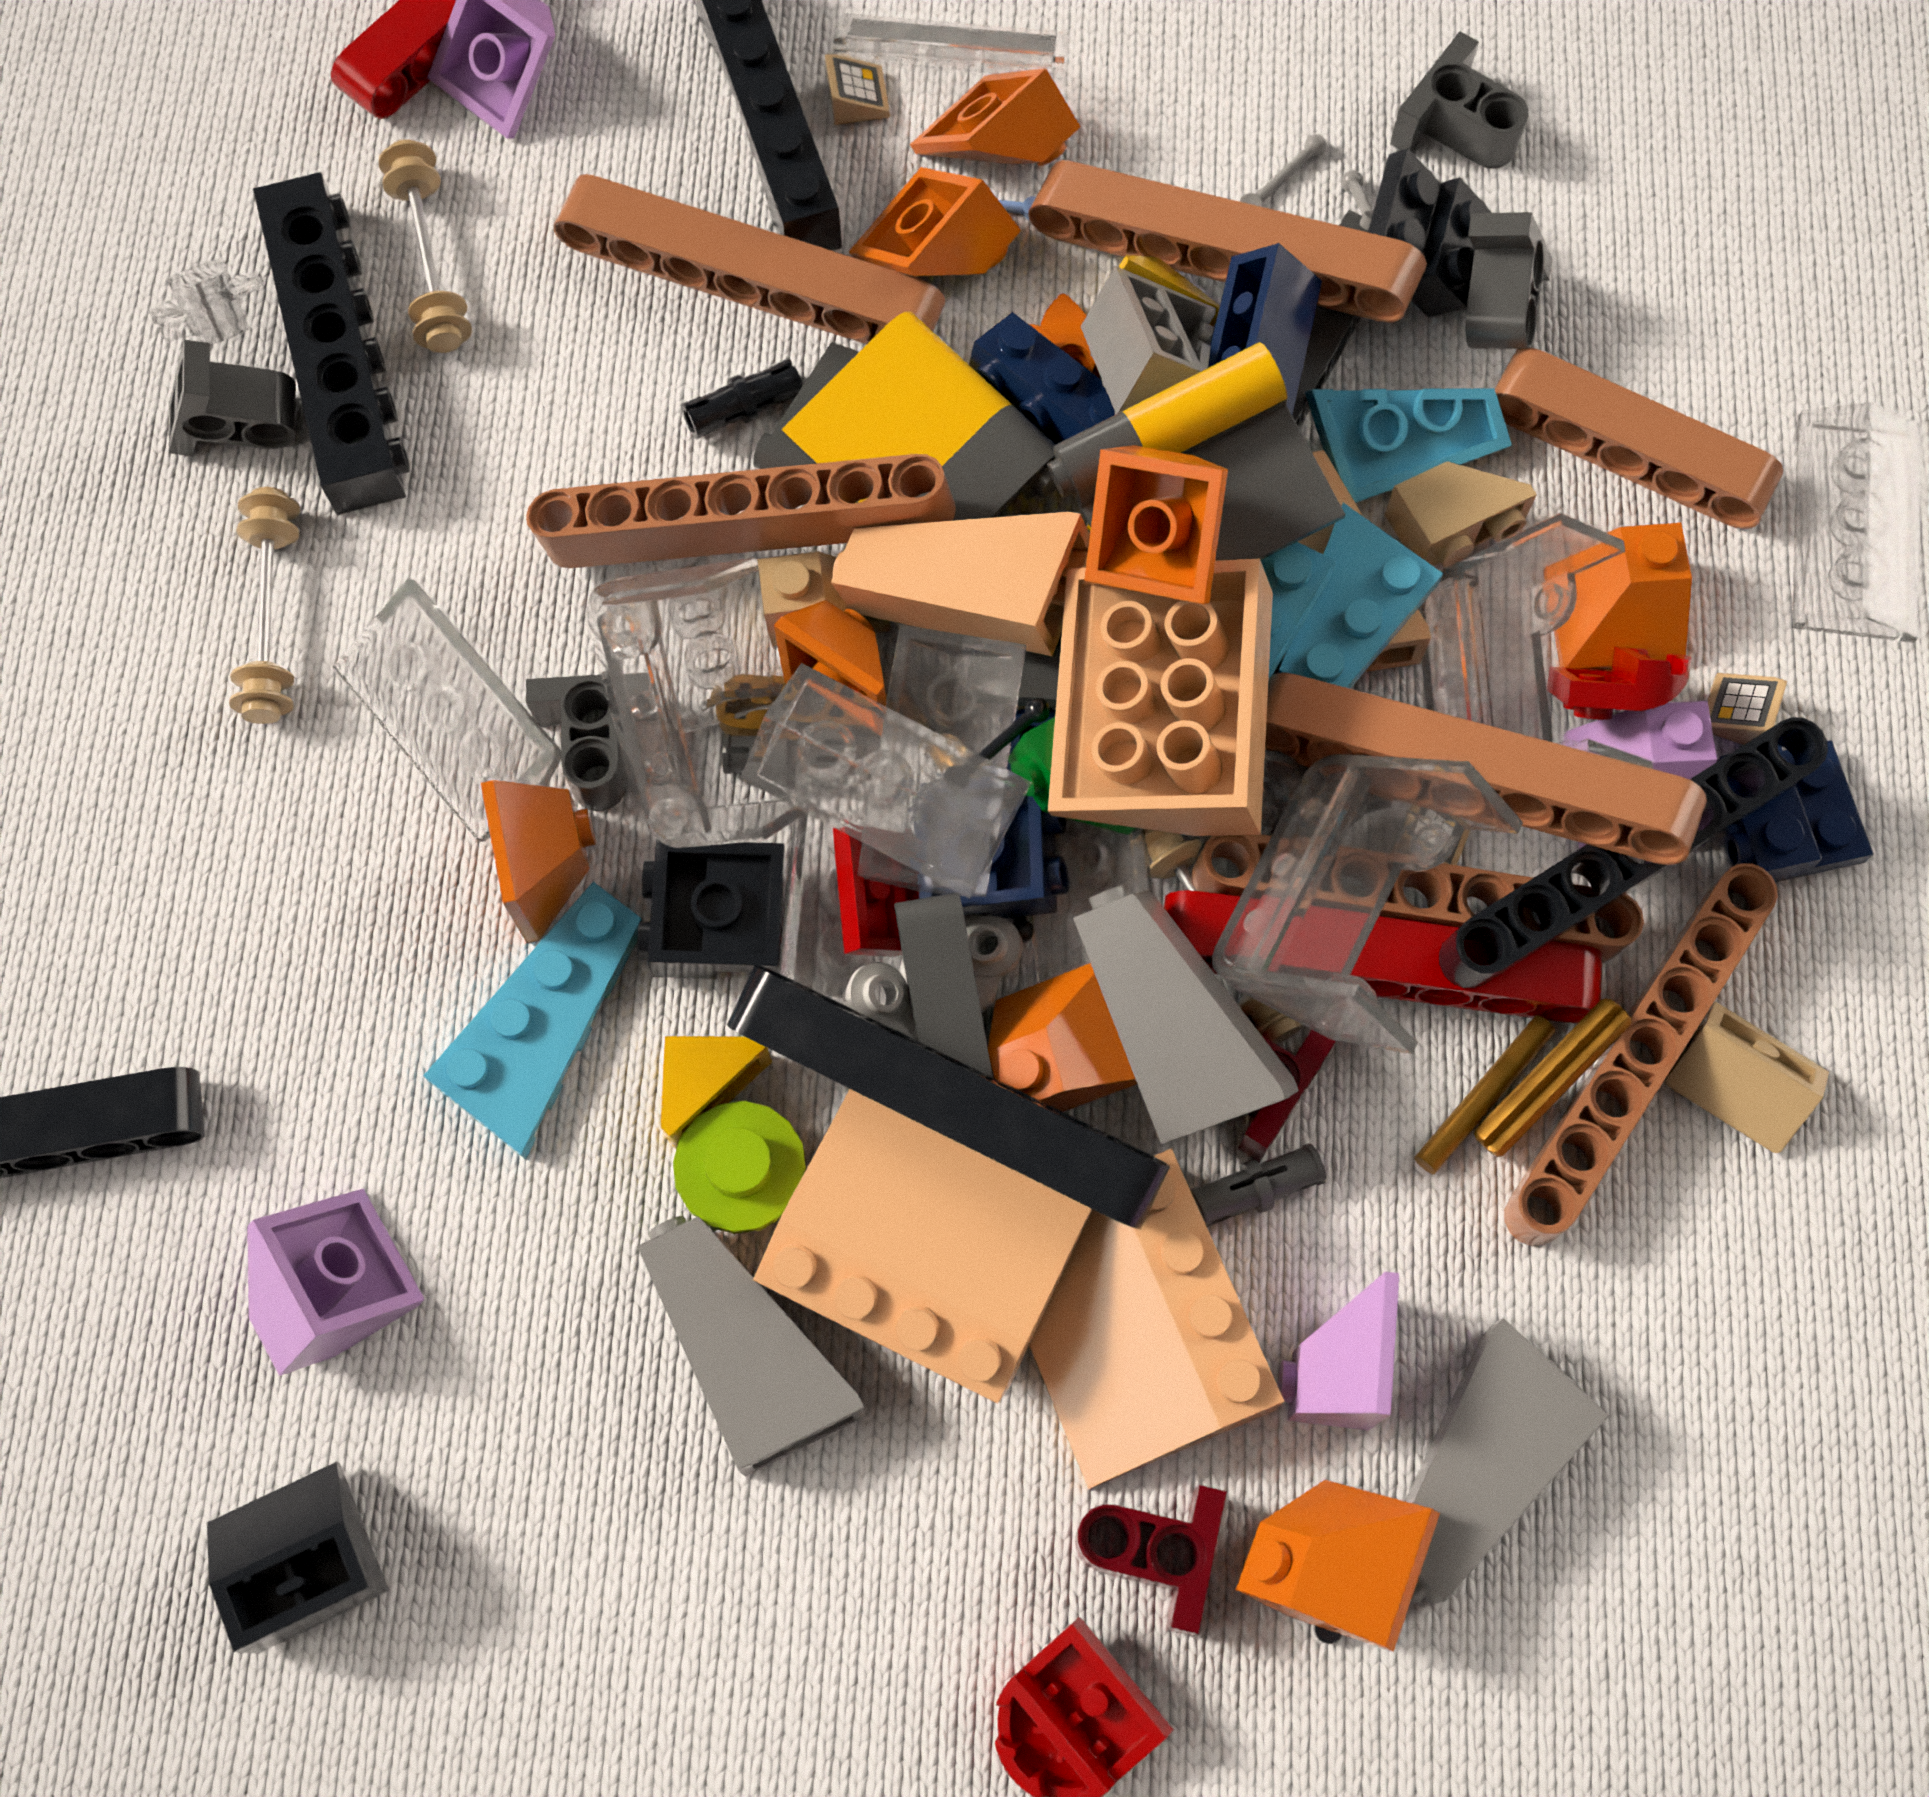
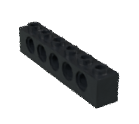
[253,172,411,515]

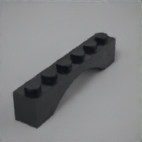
[693,0,842,251]

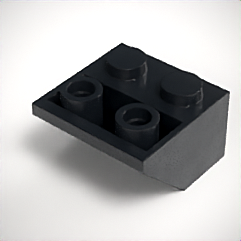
[207,1462,389,1654]

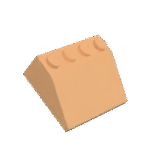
[1048,558,1273,836]
[753,1089,1092,1404]
[1029,1148,1285,1490]

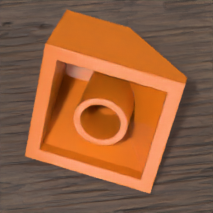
[909,68,1081,166]
[849,167,1021,276]
[1084,445,1228,604]
[1542,523,1692,671]
[774,600,890,749]
[481,780,596,943]
[988,963,1137,1112]
[1236,1480,1440,1652]

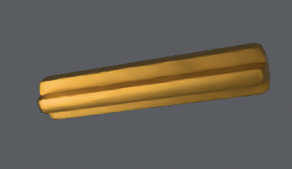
[1474,998,1632,1157]

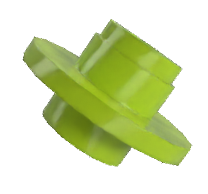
[673,1101,806,1234]

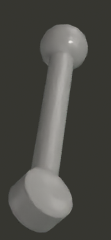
[1240,134,1327,207]
[1341,170,1373,230]

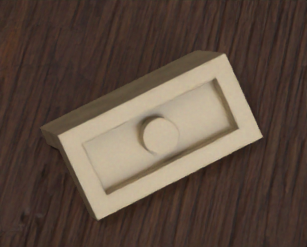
[1665,1001,1829,1153]

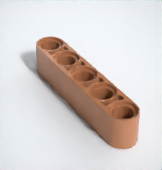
[1495,348,1784,529]

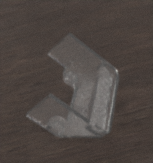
[1418,513,1653,769]
[586,557,813,848]
[1212,754,1523,1054]

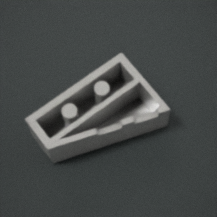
[1081,266,1216,415]

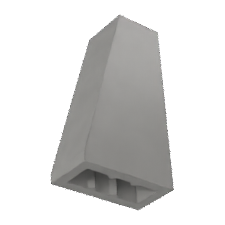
[1073,884,1299,1145]
[637,1216,867,1477]
[1405,1318,1609,1604]

